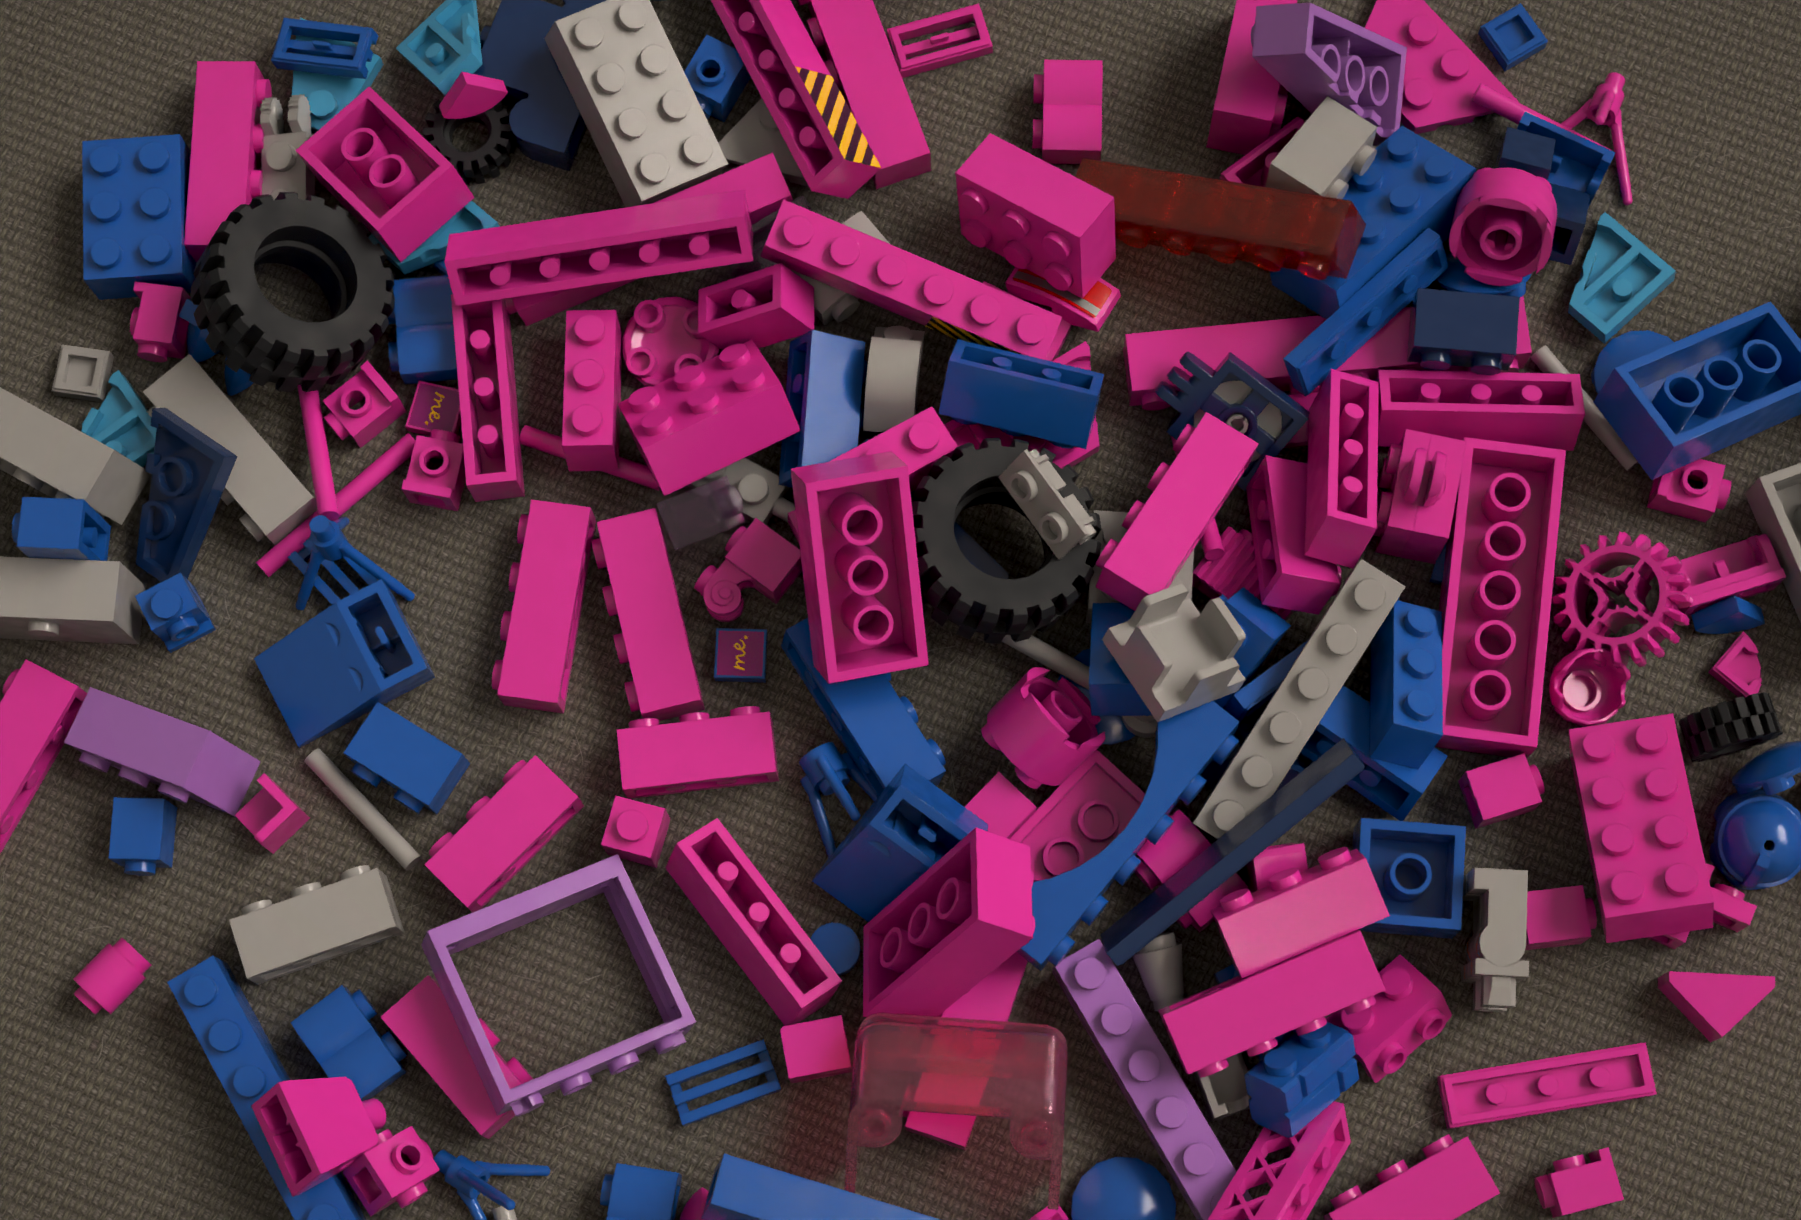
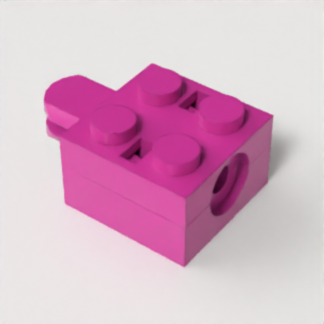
[1374,429,1467,564]

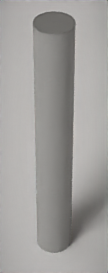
[1531,345,1638,471]
[304,748,421,871]

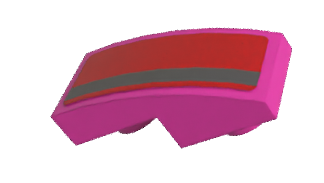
[1005,267,1121,332]

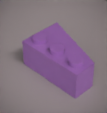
[64,687,261,817]

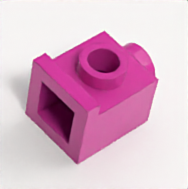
[130,281,191,362]
[323,360,407,448]
[401,429,466,511]
[1647,459,1731,523]
[1534,1147,1624,1218]

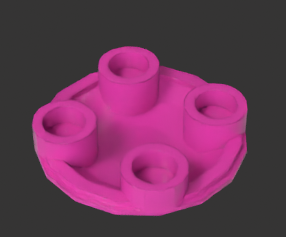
[622,297,719,387]

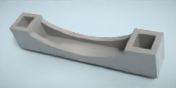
[1192,559,1406,839]

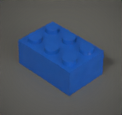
[82,134,196,300]

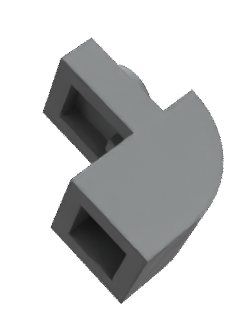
[863,326,925,433]

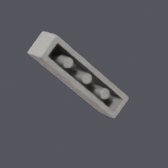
[143,354,317,546]

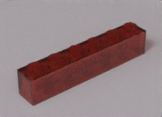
[1075,158,1366,280]

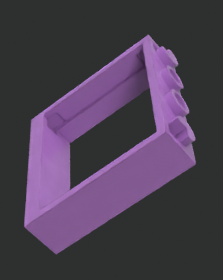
[421,854,696,1116]

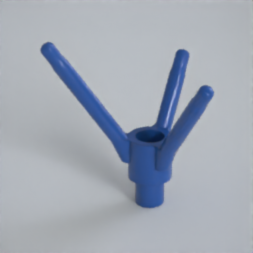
[296,515,415,610]
[434,1149,550,1220]

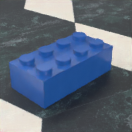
[1264,126,1476,319]
[1594,301,1801,480]

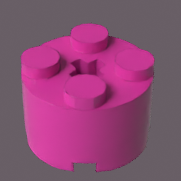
[1449,168,1557,286]
[981,667,1106,789]

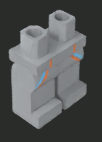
[1461,867,1529,1013]

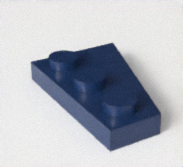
[136,408,237,582]

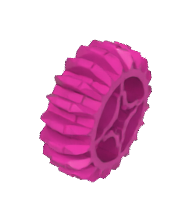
[1552,531,1693,669]

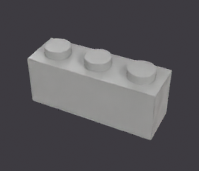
[229,865,405,985]

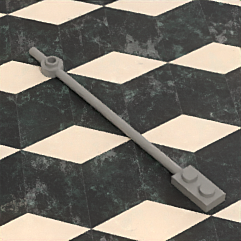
[687,458,1158,738]

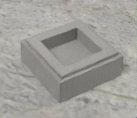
[51,345,114,403]

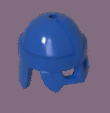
[1709,789,1801,890]

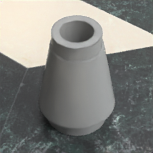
[1132,932,1184,1011]

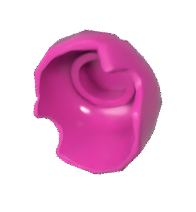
[1549,648,1631,727]

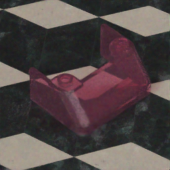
[844,1013,1068,1210]

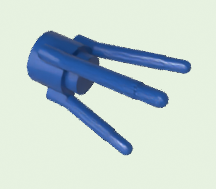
[799,742,877,859]

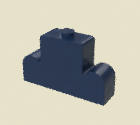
[474,0,606,171]

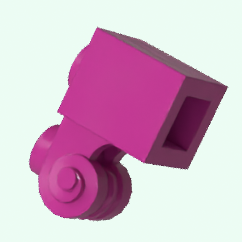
[694,518,802,622]

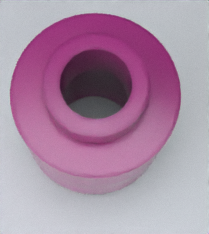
[73,937,152,1015]

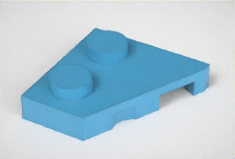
[1568,212,1676,344]
[81,370,157,467]

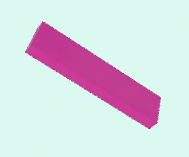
[1437,1042,1657,1129]

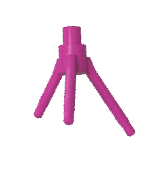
[1561,72,1633,205]

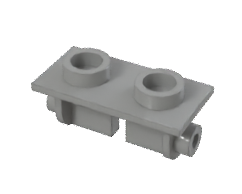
[998,449,1097,560]

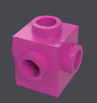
[342,1126,440,1217]

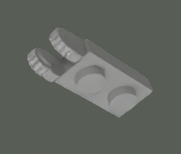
[260,94,315,200]

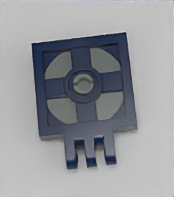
[1155,352,1310,492]

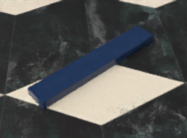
[1100,738,1365,966]

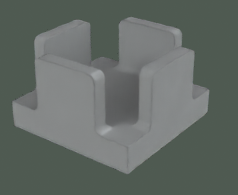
[1102,583,1246,722]

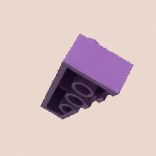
[1251,3,1407,146]

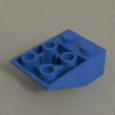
[254,579,435,748]
[812,764,988,922]

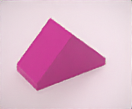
[1658,971,1775,1043]

